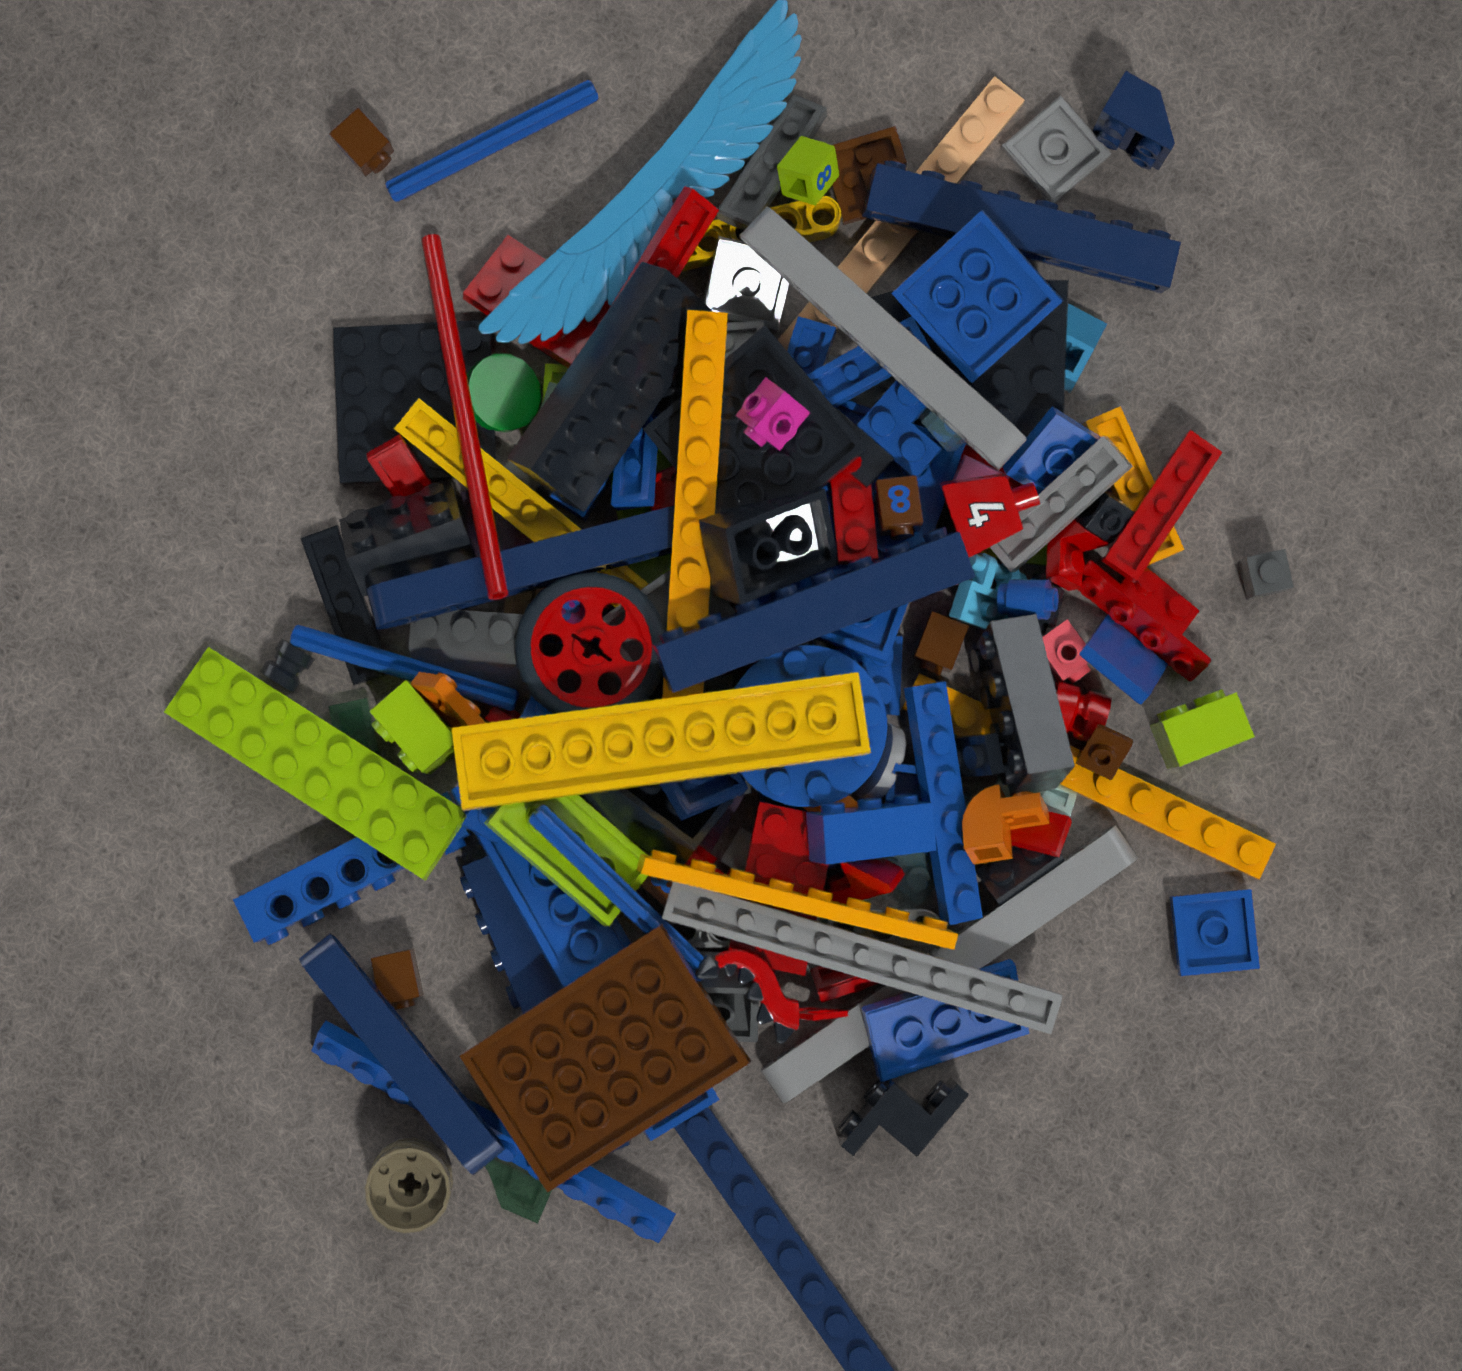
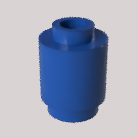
[997,579,1059,620]

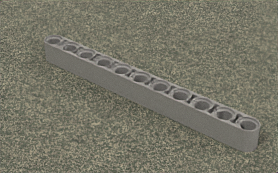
[760,825,1138,1104]

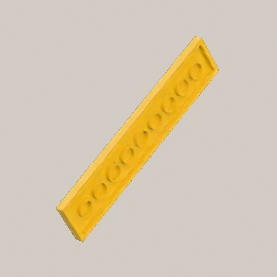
[451,672,871,811]

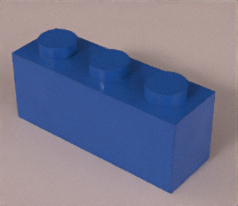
[806,794,936,865]

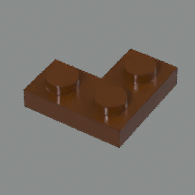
[831,126,907,225]

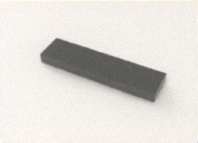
[717,94,827,231]

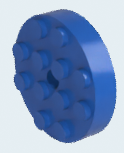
[734,645,887,807]

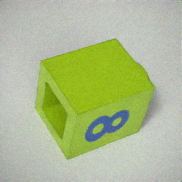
[777,136,839,206]

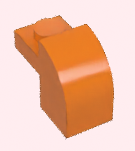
[962,784,1050,865]

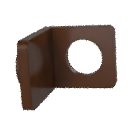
[1075,724,1133,780]

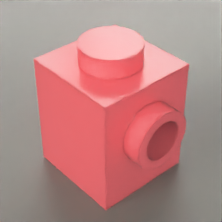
[1042,619,1091,684]

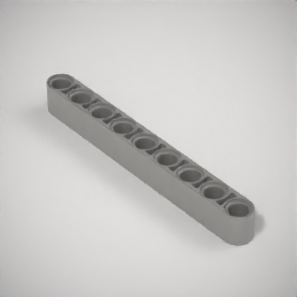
[740,206,1027,470]

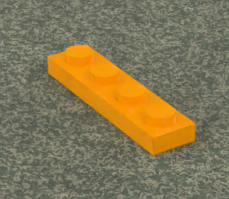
[1082,406,1185,566]

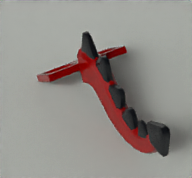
[695,949,848,1043]

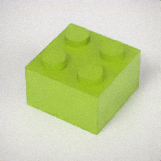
[369,680,455,775]
[1149,689,1255,769]

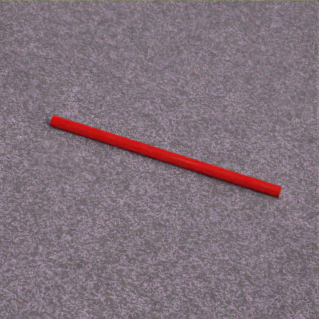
[421,234,508,600]

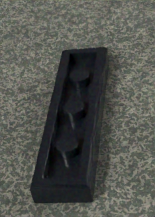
[300,525,386,686]

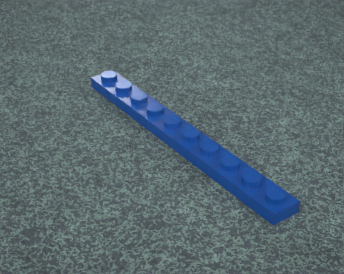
[311,1020,676,1243]

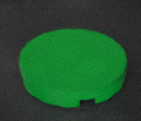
[467,354,541,432]

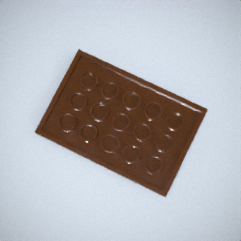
[459,924,751,1193]

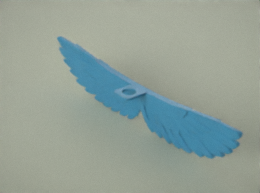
[479,0,801,344]

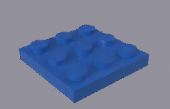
[892,210,1064,383]

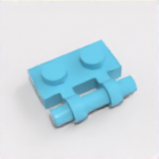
[949,553,1027,630]

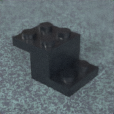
[837,1077,969,1157]

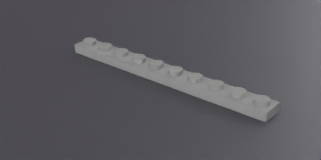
[662,881,1063,1034]

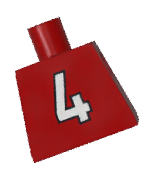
[940,473,1041,558]

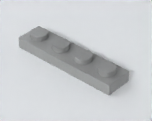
[990,436,1133,572]

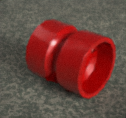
[1055,680,1112,743]

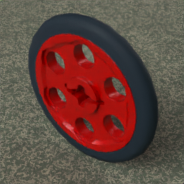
[515,572,666,714]

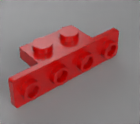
[1077,560,1212,682]

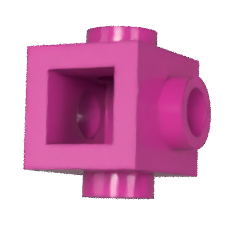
[736,378,810,451]

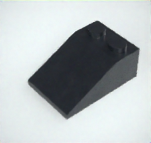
[699,488,839,605]

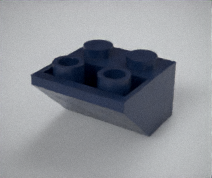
[1092,71,1175,170]

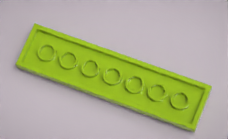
[164,647,465,881]

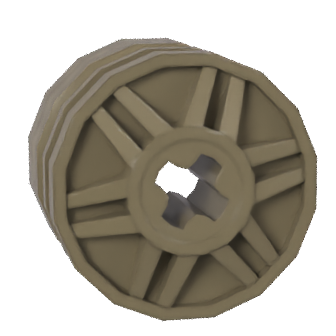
[365,1137,453,1233]

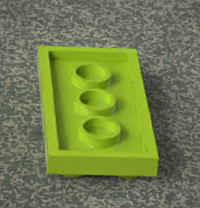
[484,795,648,926]

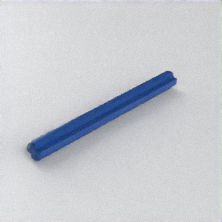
[385,80,599,202]
[290,625,519,711]
[528,804,704,981]

